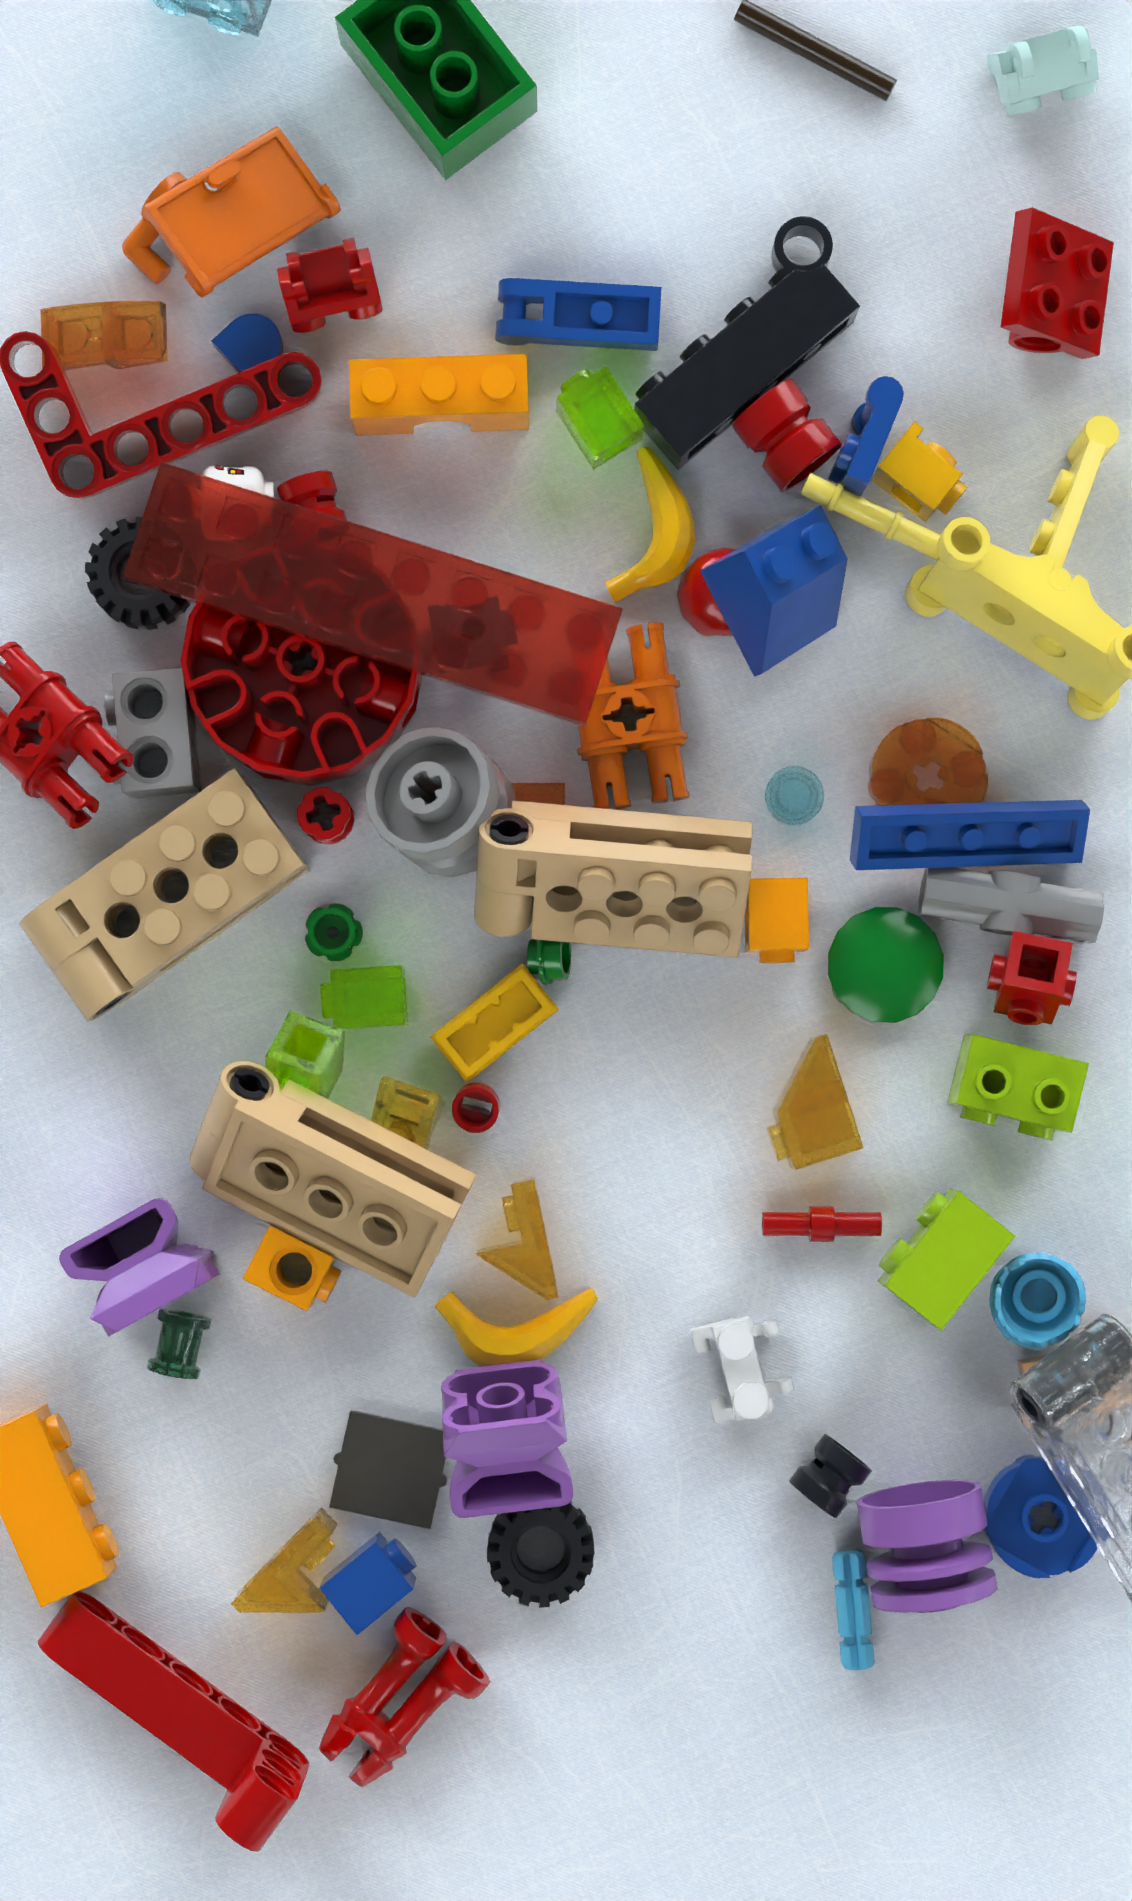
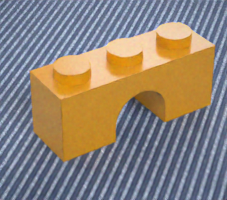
[349,354,529,436]

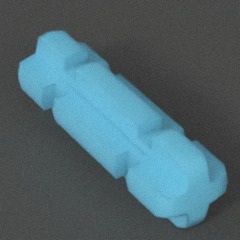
[832,1549,875,1670]

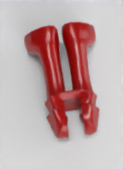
[319,1607,490,1787]

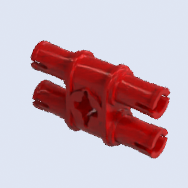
[0,641,134,829]

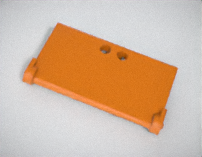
[142,126,341,298]

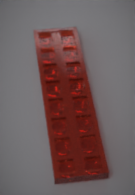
[123,462,623,727]

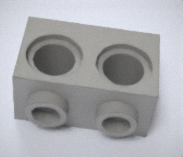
[104,668,201,798]

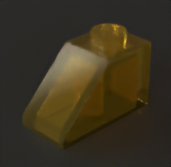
[767,1034,864,1170]

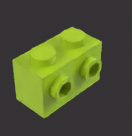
[947,1034,1089,1141]
[877,1188,1016,1331]

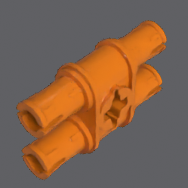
[568,622,690,810]

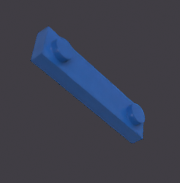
[850,800,1090,870]

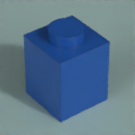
[319,1531,417,1635]

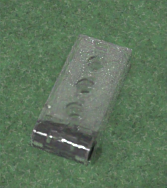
[1009,1314,1132,1602]

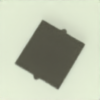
[329,1410,447,1529]

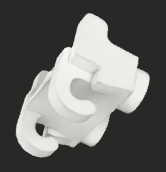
[690,1316,794,1423]

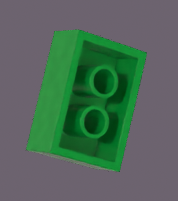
[335,0,537,181]

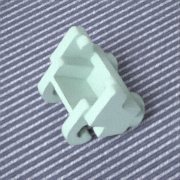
[987,25,1099,116]

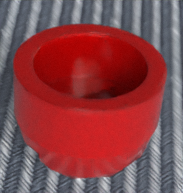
[452,1083,500,1133]

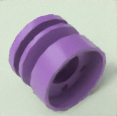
[856,1480,998,1613]

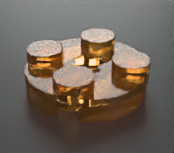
[868,718,988,806]

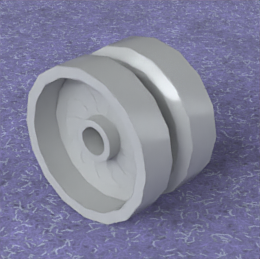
[365,727,516,877]

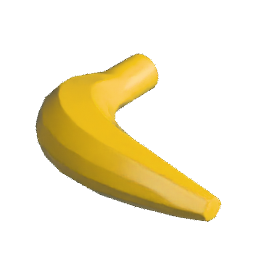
[605,447,695,603]
[435,1288,598,1367]

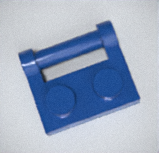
[828,376,904,497]

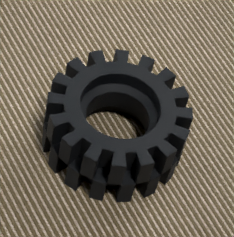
[85,517,198,630]
[487,1501,595,1608]

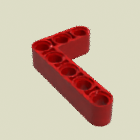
[0,331,322,499]
[38,1591,310,1852]

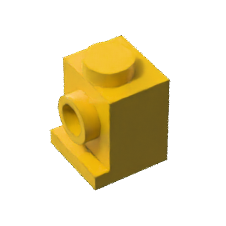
[871,421,968,523]

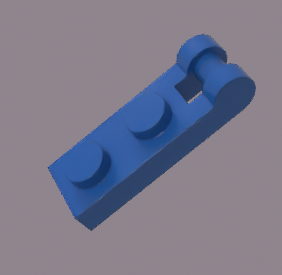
[495,278,662,351]

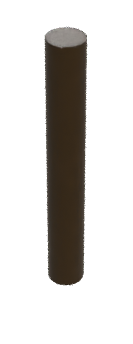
[734,0,897,101]

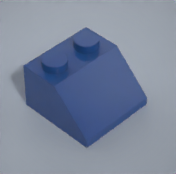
[700,505,848,677]

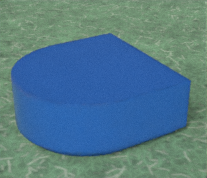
[211,314,283,373]

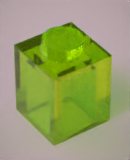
[556,366,644,470]
[320,965,408,1030]
[265,1011,345,1099]

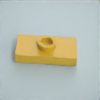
[430,963,559,1083]

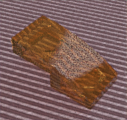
[40,301,168,370]

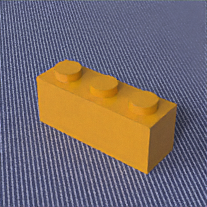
[0,1404,119,1608]

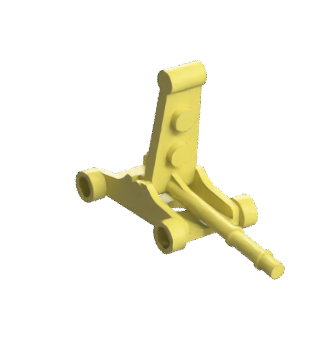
[800,415,1132,720]

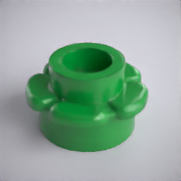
[305,903,363,962]
[527,939,571,985]

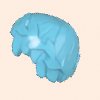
[989,1252,1086,1350]

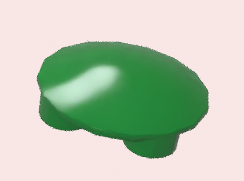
[828,907,944,1023]

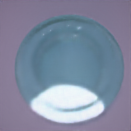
[765,766,824,825]

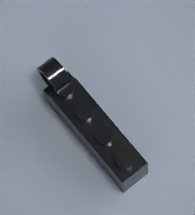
[633,216,860,470]

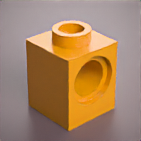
[744,878,809,964]
[243,1225,342,1312]

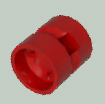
[732,379,842,492]

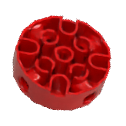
[180,540,424,786]

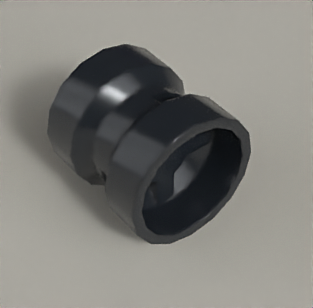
[789,1434,872,1518]

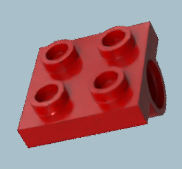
[1001,207,1114,359]

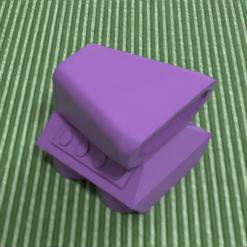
[59,1198,220,1337]
[441,1359,573,1518]

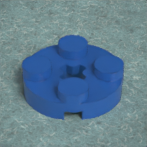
[983,1455,1105,1578]

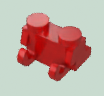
[277,237,383,333]

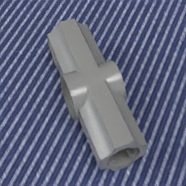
[918,867,1104,943]

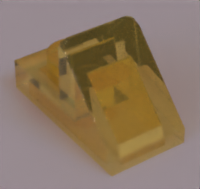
[371,1076,445,1150]
[476,1177,559,1300]
[231,1507,338,1613]

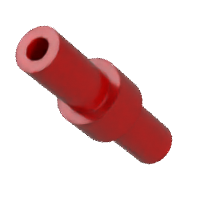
[762,1206,882,1242]

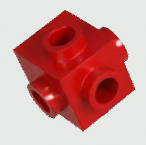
[987,930,1077,1025]

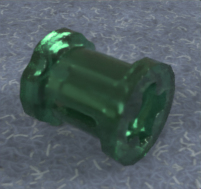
[147,1309,212,1379]

